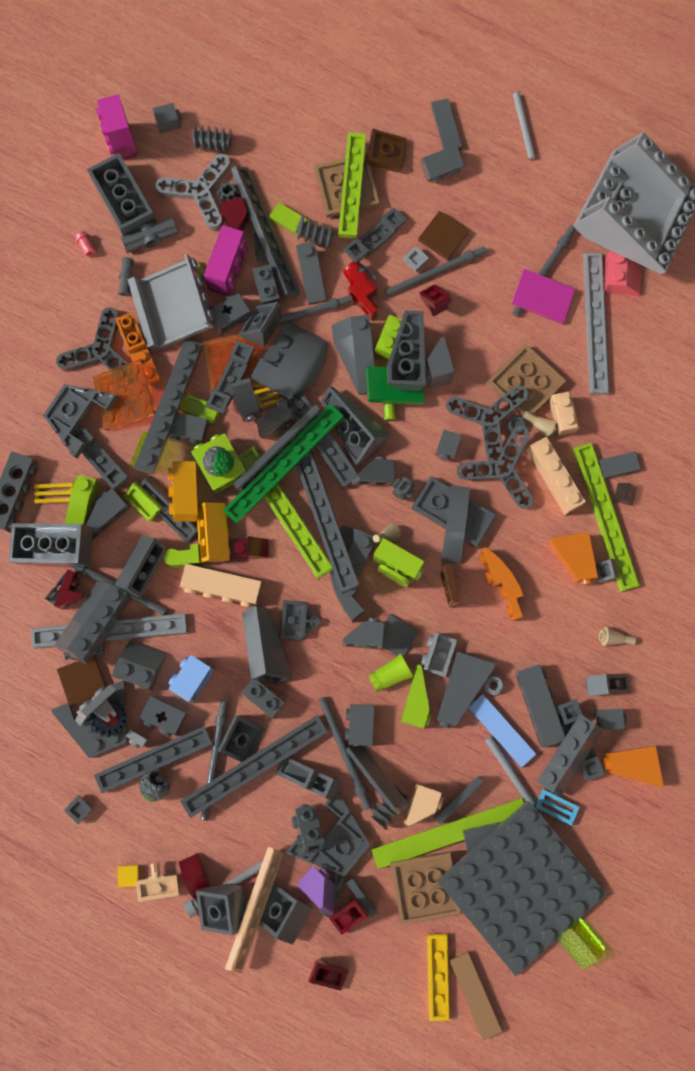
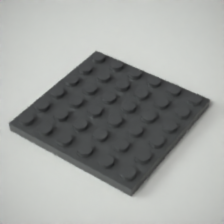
[437,800,607,976]

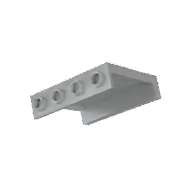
[128,254,214,352]

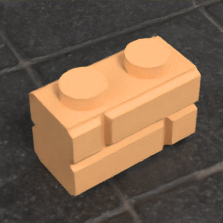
[549,392,579,436]

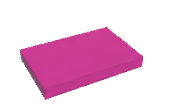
[511,268,575,324]

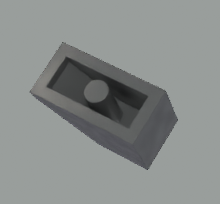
[352,456,395,486]
[586,674,630,696]

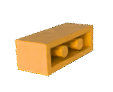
[168,461,198,522]
[197,502,231,563]

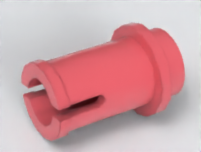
[76,231,96,257]

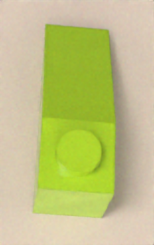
[65,474,101,525]
[400,664,432,729]

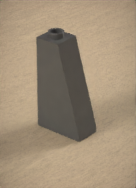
[242,605,292,684]
[436,652,495,729]

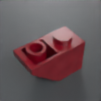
[219,196,249,231]

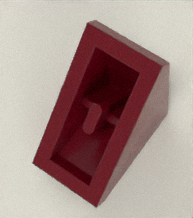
[179,853,211,899]

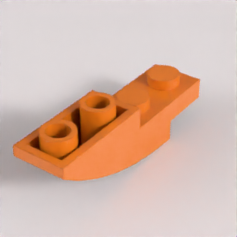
[115,312,161,388]
[478,547,524,621]

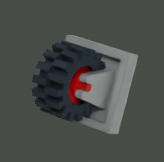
[75,684,127,738]

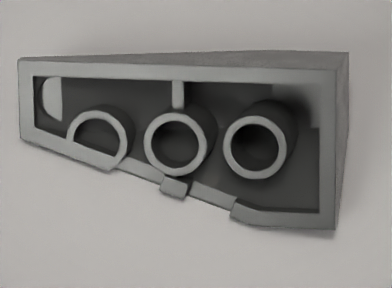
[387,310,426,391]
[332,315,374,395]
[321,386,389,465]

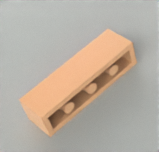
[527,437,586,515]
[180,564,262,608]

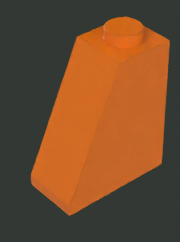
[548,532,598,585]
[603,746,664,787]

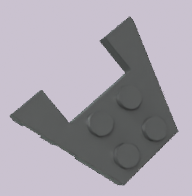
[43,384,119,459]
[51,681,128,758]
[286,791,370,877]

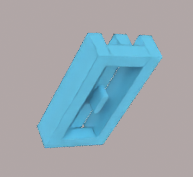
[534,789,580,826]

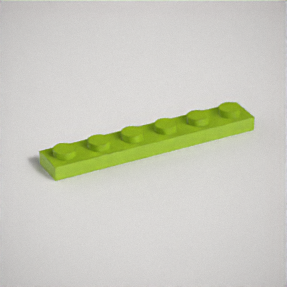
[338,132,366,239]

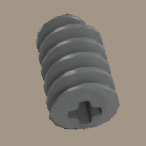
[193,125,232,152]
[295,215,336,250]
[370,784,411,830]

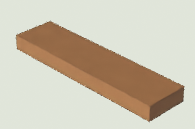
[449,951,502,1041]

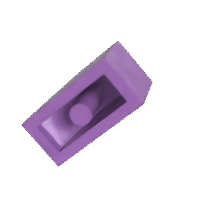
[297,866,334,916]

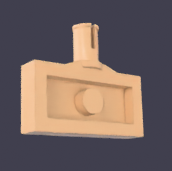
[136,862,179,902]

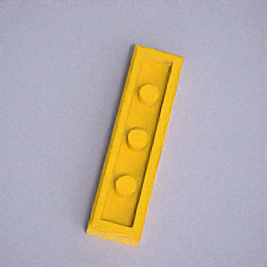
[427,934,450,1021]

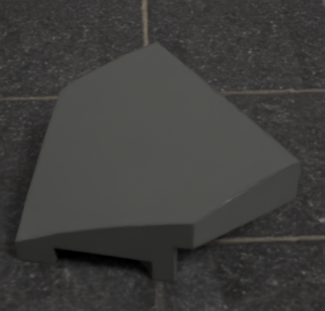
[279,600,321,641]

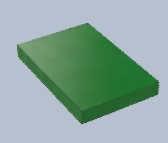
[366,366,424,406]

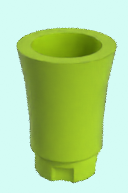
[368,653,414,692]

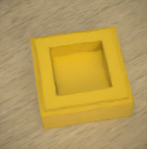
[118,865,139,887]

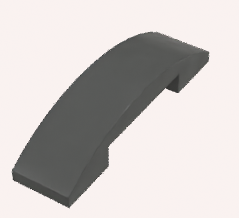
[343,207,407,263]
[205,340,255,414]
[73,425,128,490]
[441,485,470,563]
[558,699,605,781]

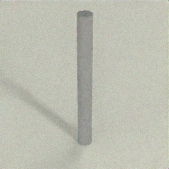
[513,92,536,160]
[485,737,536,806]

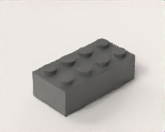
[87,153,156,236]
[8,523,93,566]

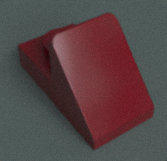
[419,284,452,316]
[230,536,269,559]
[54,569,86,609]
[329,898,369,935]
[308,958,348,991]

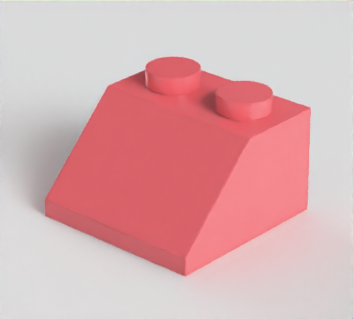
[604,250,642,296]

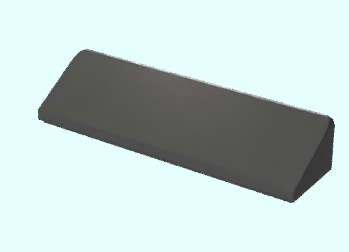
[140,476,198,543]
[346,745,409,814]

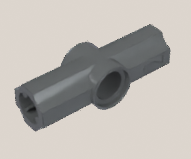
[121,218,178,253]

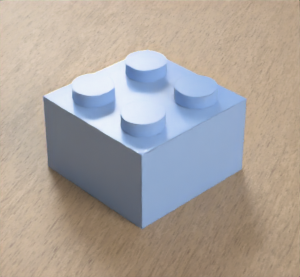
[169,655,215,703]

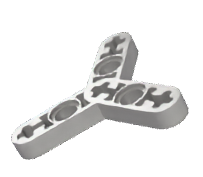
[155,154,230,231]

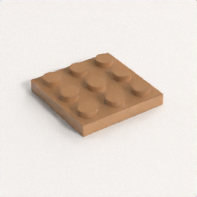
[314,154,379,218]
[486,343,566,421]
[390,852,461,925]

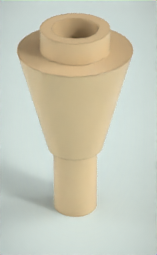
[523,411,557,437]
[373,524,401,543]
[599,627,636,646]

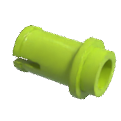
[382,403,396,421]

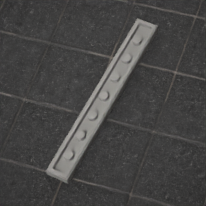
[583,253,609,395]
[31,613,188,649]

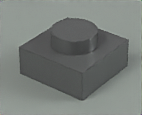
[595,559,619,582]
[64,795,93,824]

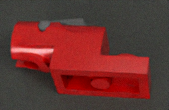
[343,261,378,321]

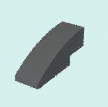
[330,571,364,622]
[276,757,341,801]

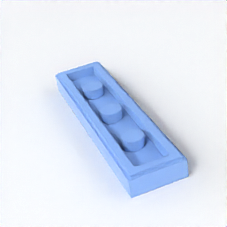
[468,694,536,767]

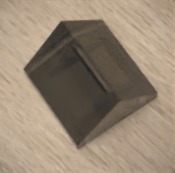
[614,483,637,506]

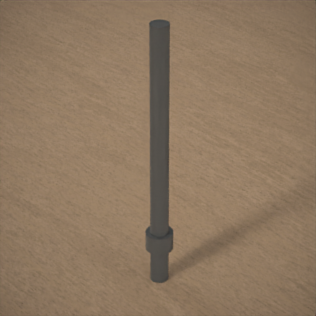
[512,225,576,317]
[385,246,487,297]
[278,295,352,325]
[70,566,167,615]
[319,697,372,810]
[200,700,228,821]

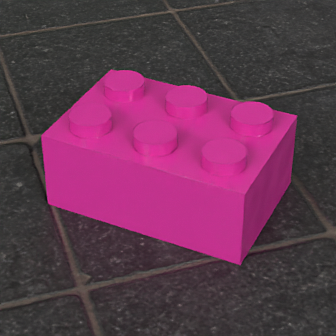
[96,94,138,159]
[204,225,248,296]

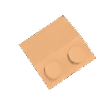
[404,784,443,826]

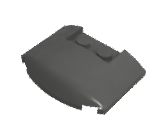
[251,321,327,400]

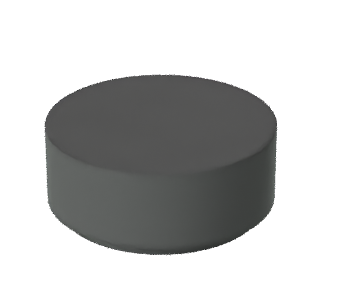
[507,415,526,435]

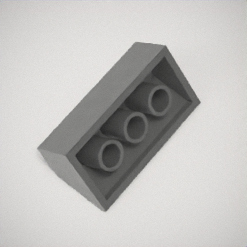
[54,582,130,666]

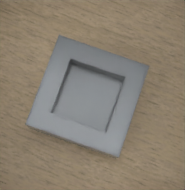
[403,246,429,273]
[126,729,150,748]

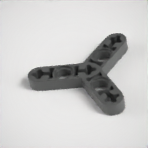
[56,307,137,384]
[446,386,528,461]
[457,425,533,509]

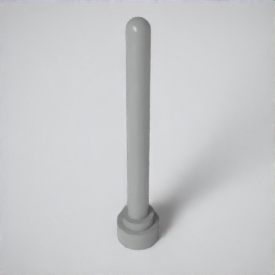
[183,860,263,918]

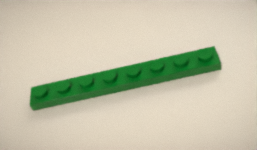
[223,404,344,525]

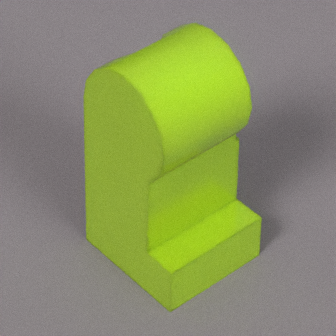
[163,544,202,568]

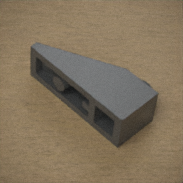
[296,242,326,305]
[231,378,260,422]
[86,488,130,540]

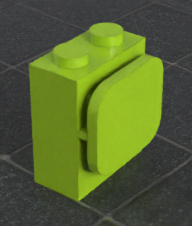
[191,433,246,494]
[373,538,425,588]

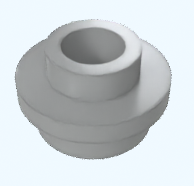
[484,675,504,695]

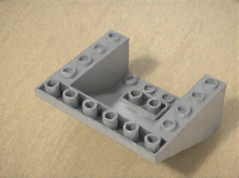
[573,132,695,274]

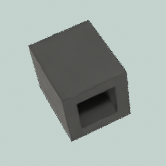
[152,103,182,133]
[435,430,462,461]
[595,709,627,730]

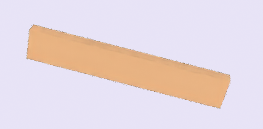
[225,847,284,973]

